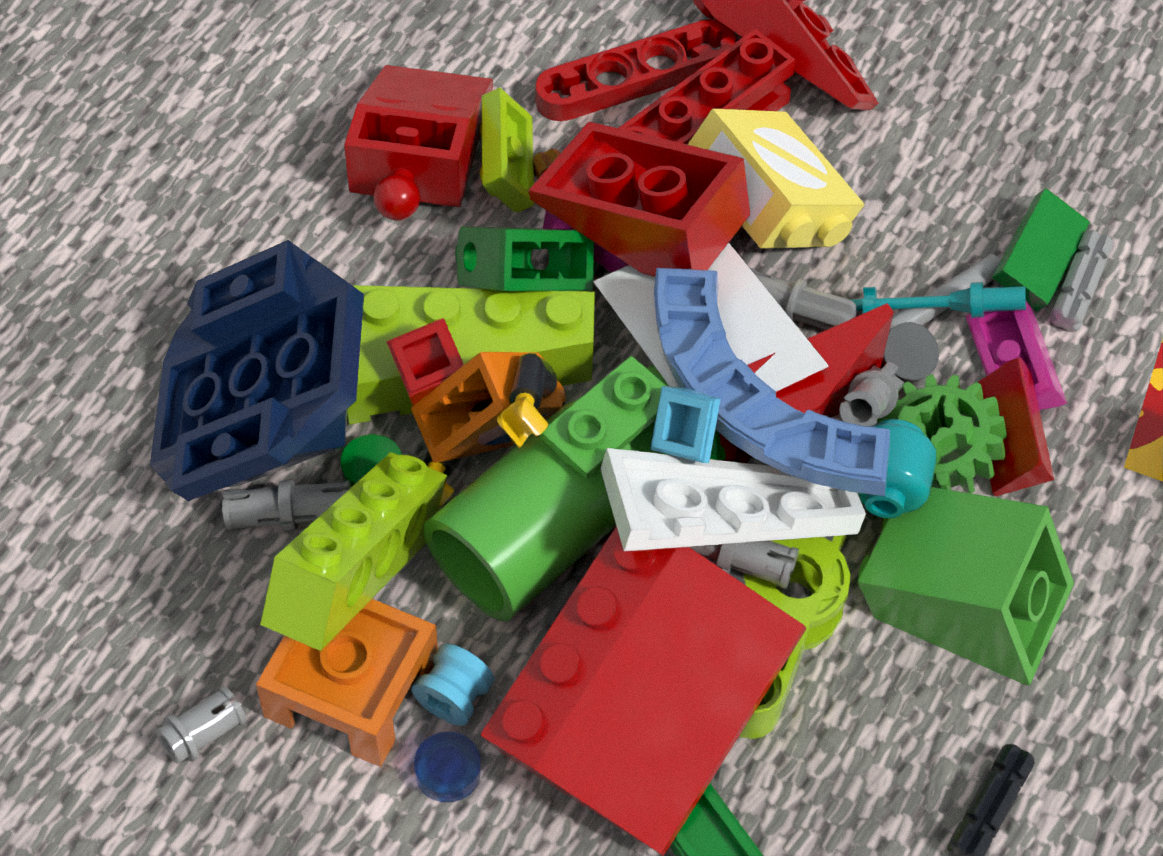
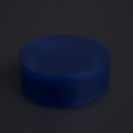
[414,731,481,803]

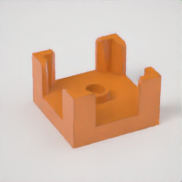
[256,599,438,767]

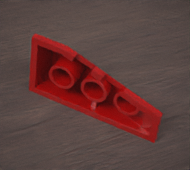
[693,0,879,110]

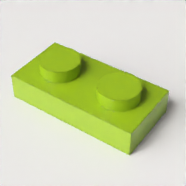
[479,87,534,212]

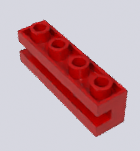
[619,28,795,145]

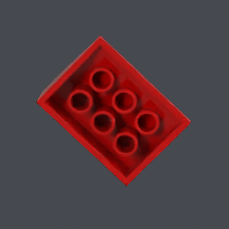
[480,526,806,856]

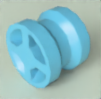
[412,643,495,726]

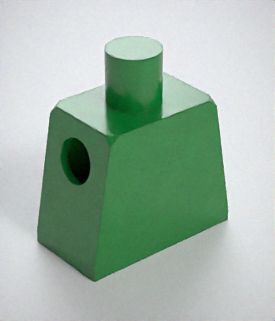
[455,226,594,291]

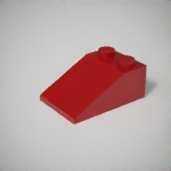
[528,122,750,277]

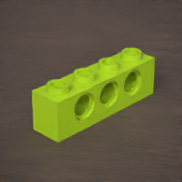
[260,452,447,651]

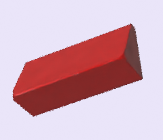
[977,357,1054,496]

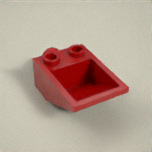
[344,65,493,221]
[719,303,894,463]

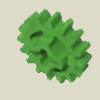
[875,374,1007,493]

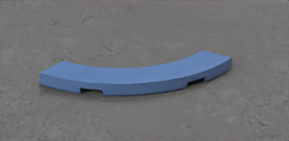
[654,268,890,496]

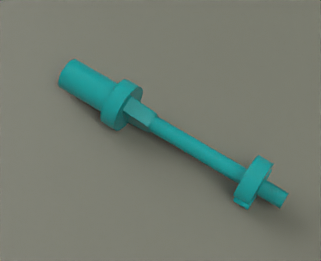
[848,282,1026,318]

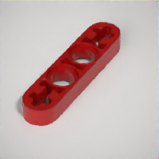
[535,19,736,122]

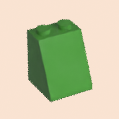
[858,487,1074,685]

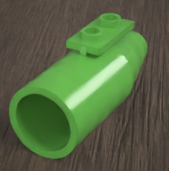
[423,355,670,622]

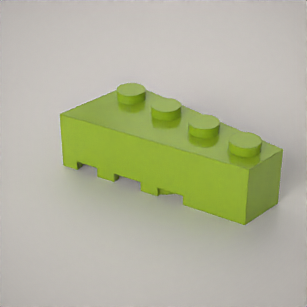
[347,285,595,425]

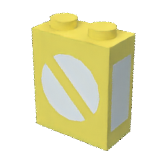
[688,109,865,248]

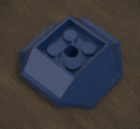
[150,240,364,501]

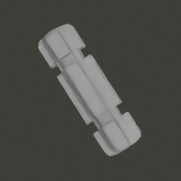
[1050,230,1113,332]

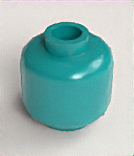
[857,419,936,518]

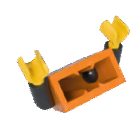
[411,352,566,507]

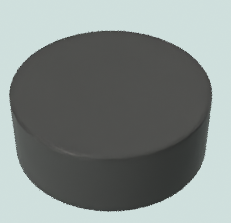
[881,322,939,384]

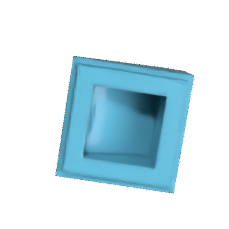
[650,386,721,463]

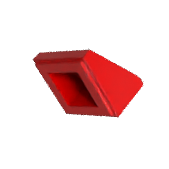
[386,318,464,406]

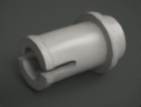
[156,686,246,764]

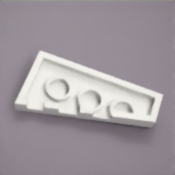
[600,448,866,551]

